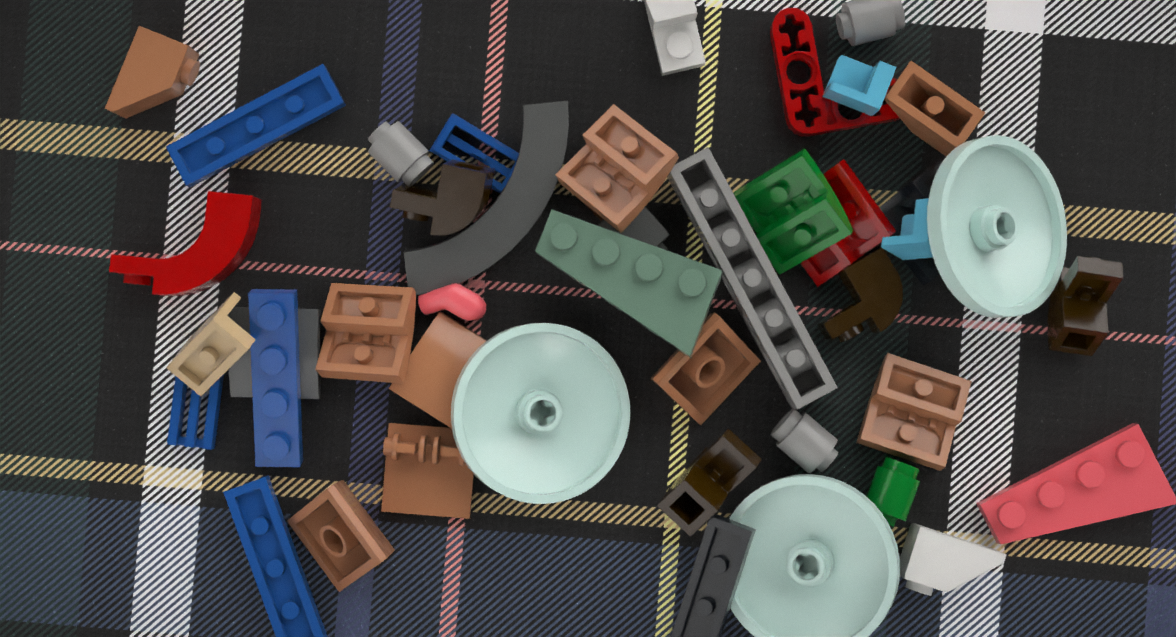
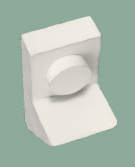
[644,0,706,76]

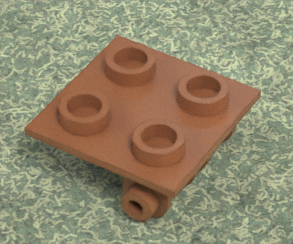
[381,423,474,519]

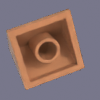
[650,313,760,425]
[287,480,395,592]

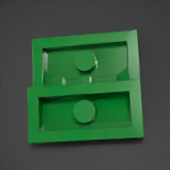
[733,149,853,275]

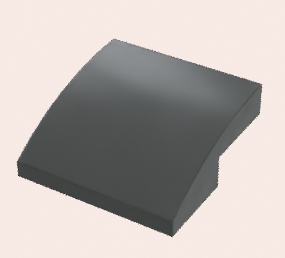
[228,307,321,399]

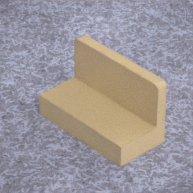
[166,292,256,396]

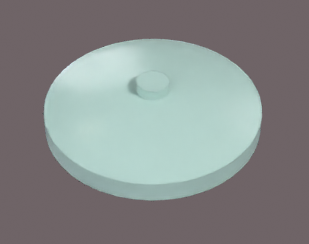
[927,135,1067,318]
[451,323,630,504]
[729,474,900,637]

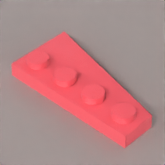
[976,423,1176,544]

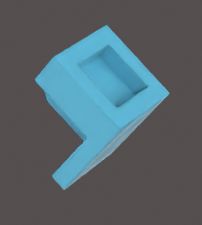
[823,55,897,116]
[881,198,933,260]

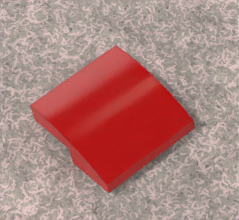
[801,159,896,287]

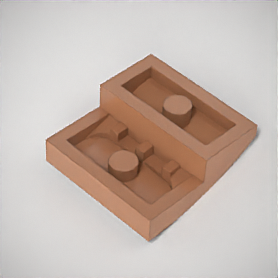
[555,104,679,233]
[315,283,416,384]
[389,311,487,428]
[856,353,972,471]

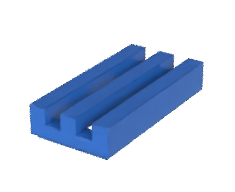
[429,113,519,194]
[167,374,224,450]

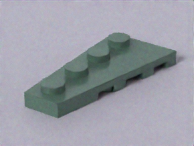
[535,209,723,358]

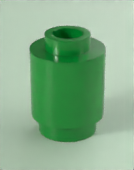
[866,457,920,527]

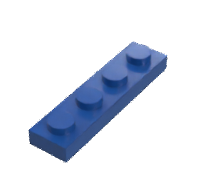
[165,64,346,188]
[248,289,303,467]
[223,475,328,637]

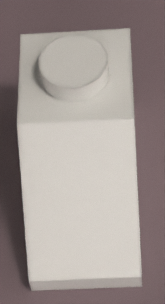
[900,522,1007,596]

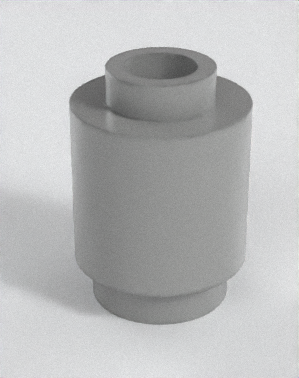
[836,0,905,46]
[368,121,434,187]
[770,408,839,473]

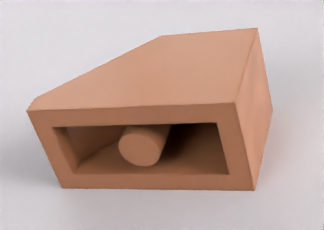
[105,26,200,118]
[884,61,985,157]

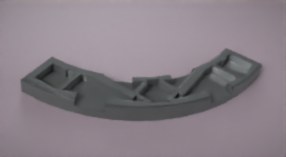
[404,101,569,295]

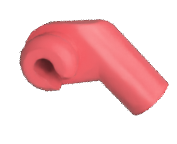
[418,283,486,321]

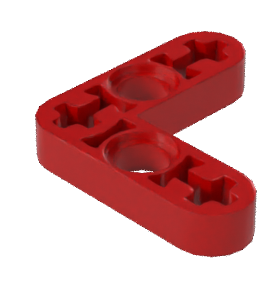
[770,8,900,137]

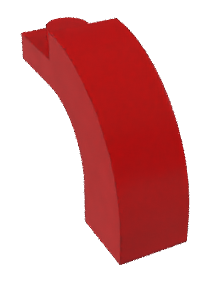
[109,191,262,296]

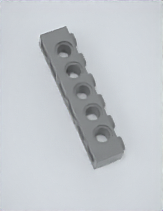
[667,147,838,409]

